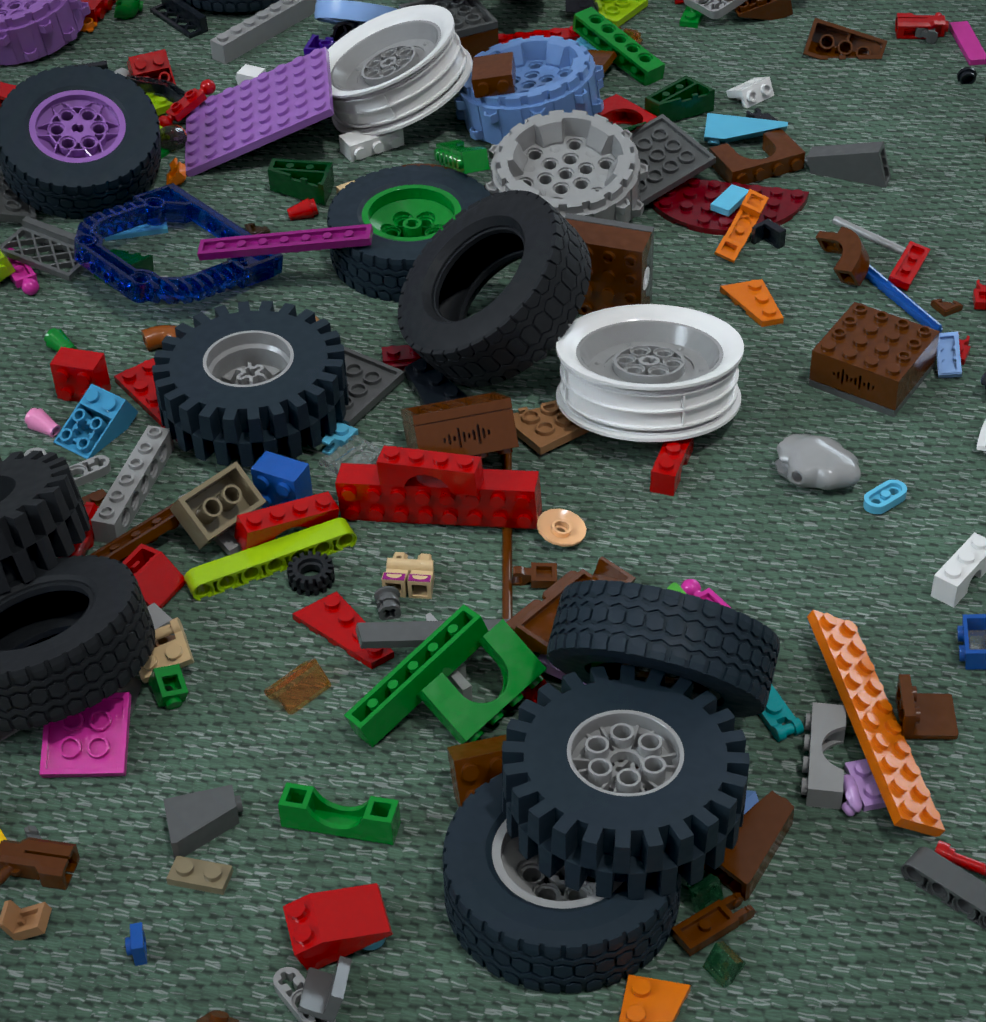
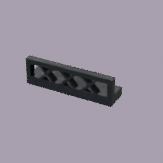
[150,0,208,39]

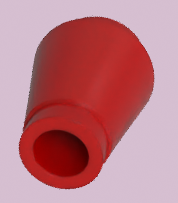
[287,198,319,221]

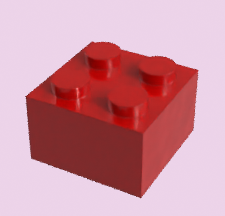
[50,347,111,402]

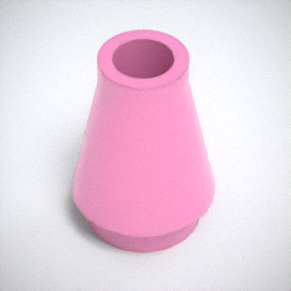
[25,408,61,438]

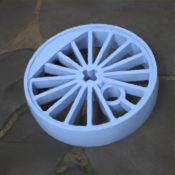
[314,0,397,25]

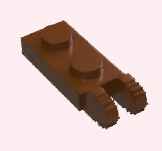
[671,892,756,956]

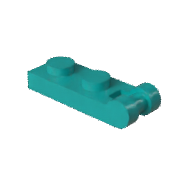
[758,684,804,742]

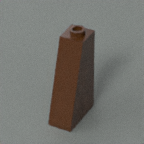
[704,791,794,901]

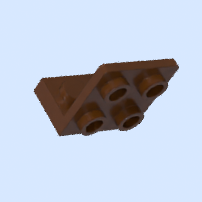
[895,674,959,739]

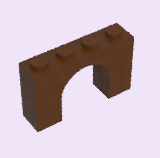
[709,129,805,185]

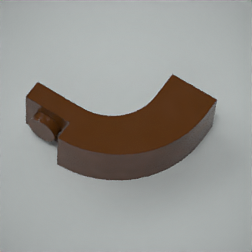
[816,227,870,286]

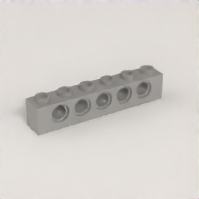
[91,425,174,543]

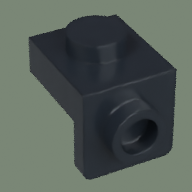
[751,219,786,249]

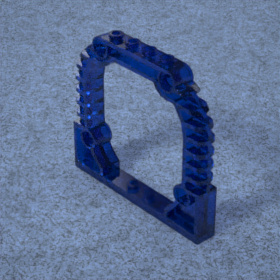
[74,183,283,304]

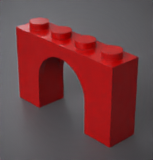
[597,94,657,125]

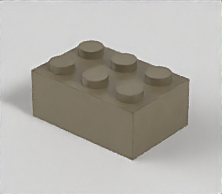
[170,461,266,550]

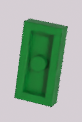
[679,6,704,28]

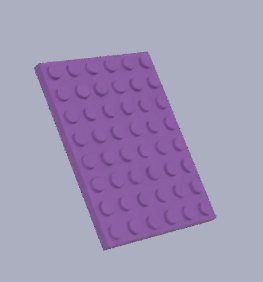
[185,47,334,177]

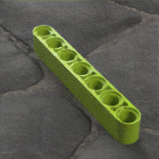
[184,518,357,601]

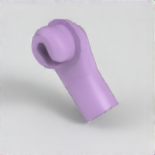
[841,774,863,817]

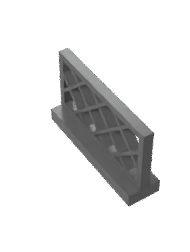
[0,216,99,281]

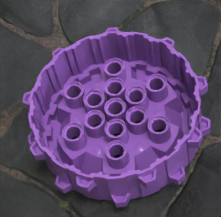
[0,0,91,66]

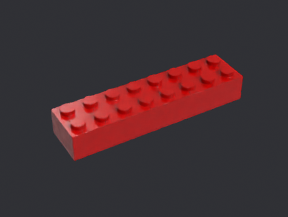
[335,463,542,529]

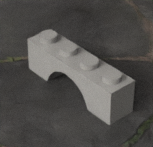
[801,702,846,809]

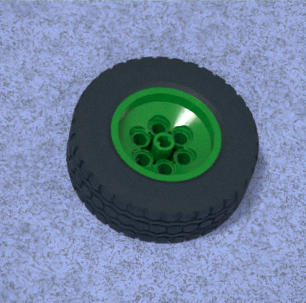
[327,165,491,302]

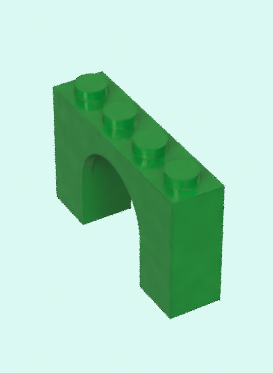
[417,619,547,744]

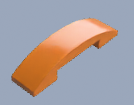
[714,189,769,263]

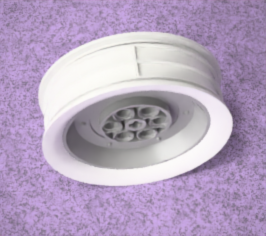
[328,5,473,136]
[556,304,744,442]

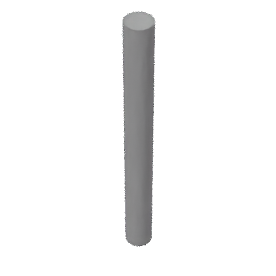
[832,216,906,255]

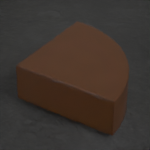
[930,299,963,317]

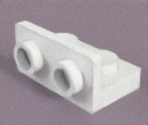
[726,77,774,108]

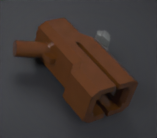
[0,825,80,890]

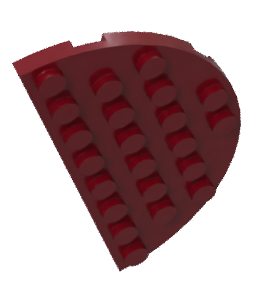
[649,178,809,235]

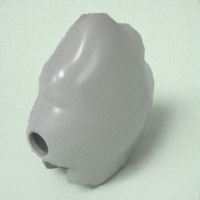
[775,433,861,490]

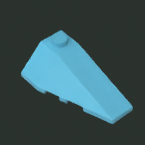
[704,113,788,145]

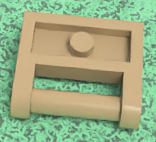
[139,617,194,683]

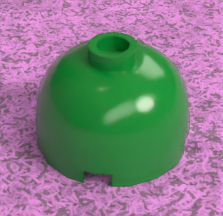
[114,0,144,20]

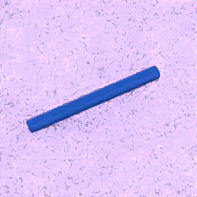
[865,264,943,333]

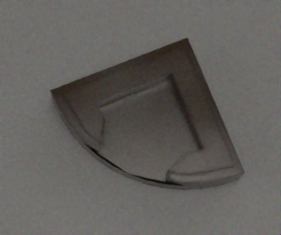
[244,223,270,235]

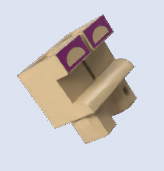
[381,552,435,599]

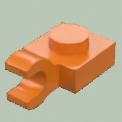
[166,157,186,189]

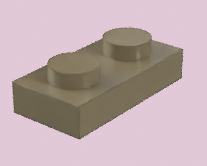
[166,856,233,895]

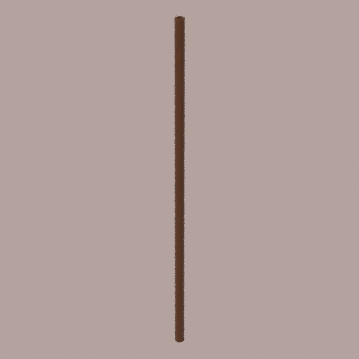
[502,452,513,710]

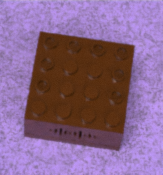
[400,392,519,458]

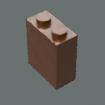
[471,52,516,98]

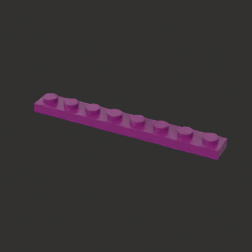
[197,224,373,261]

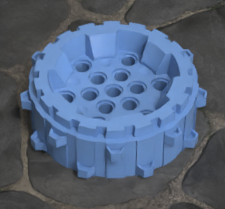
[454,35,604,145]

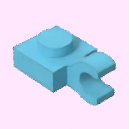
[322,421,358,456]

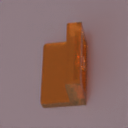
[264,658,331,714]

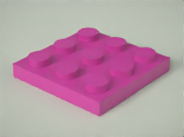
[39,692,132,778]

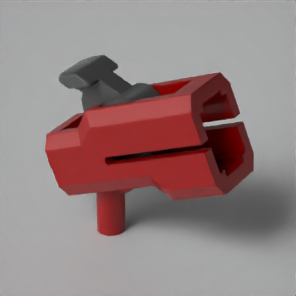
[895,12,949,44]

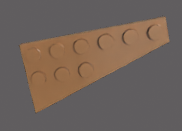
[513,400,590,455]

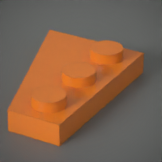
[720,279,784,327]

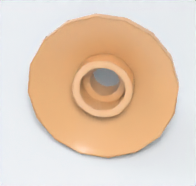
[537,508,587,547]

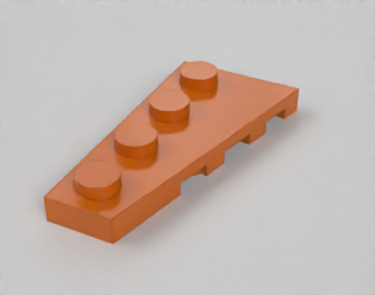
[619,974,691,1022]

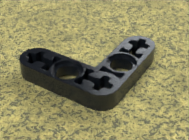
[126,75,186,103]

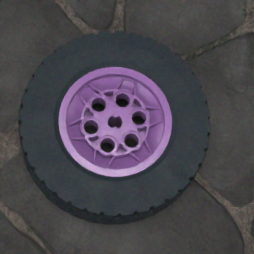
[0,65,161,219]

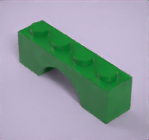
[278,782,401,845]

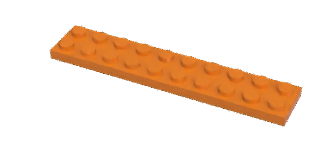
[807,610,946,837]

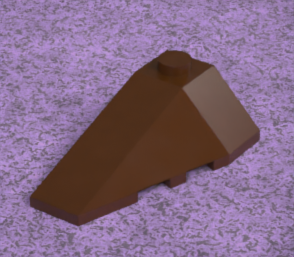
[803,18,887,60]

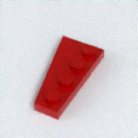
[292,591,394,669]

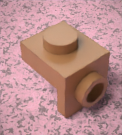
[0,900,52,940]

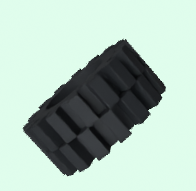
[287,551,335,597]

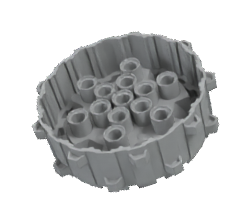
[485,110,648,223]

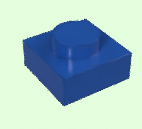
[125,922,148,966]

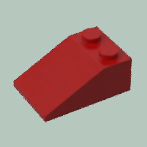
[283,883,393,971]

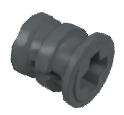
[374,586,401,620]

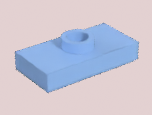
[936,331,962,378]

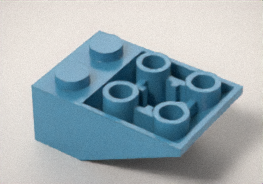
[54,383,138,459]

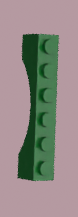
[434,140,490,174]

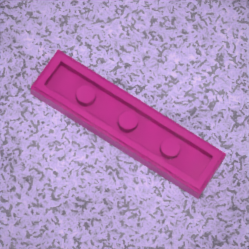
[949,21,986,66]

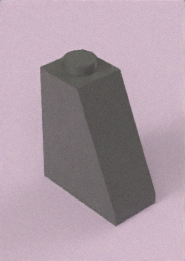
[163,784,243,859]

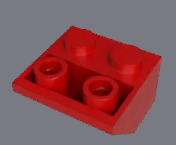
[127,49,176,85]
[122,543,186,608]

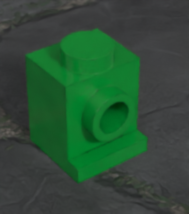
[148,664,188,710]

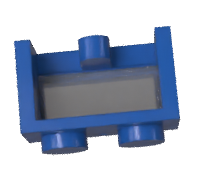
[957,614,986,670]

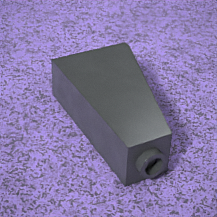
[805,141,891,188]

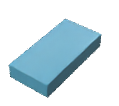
[710,184,749,217]

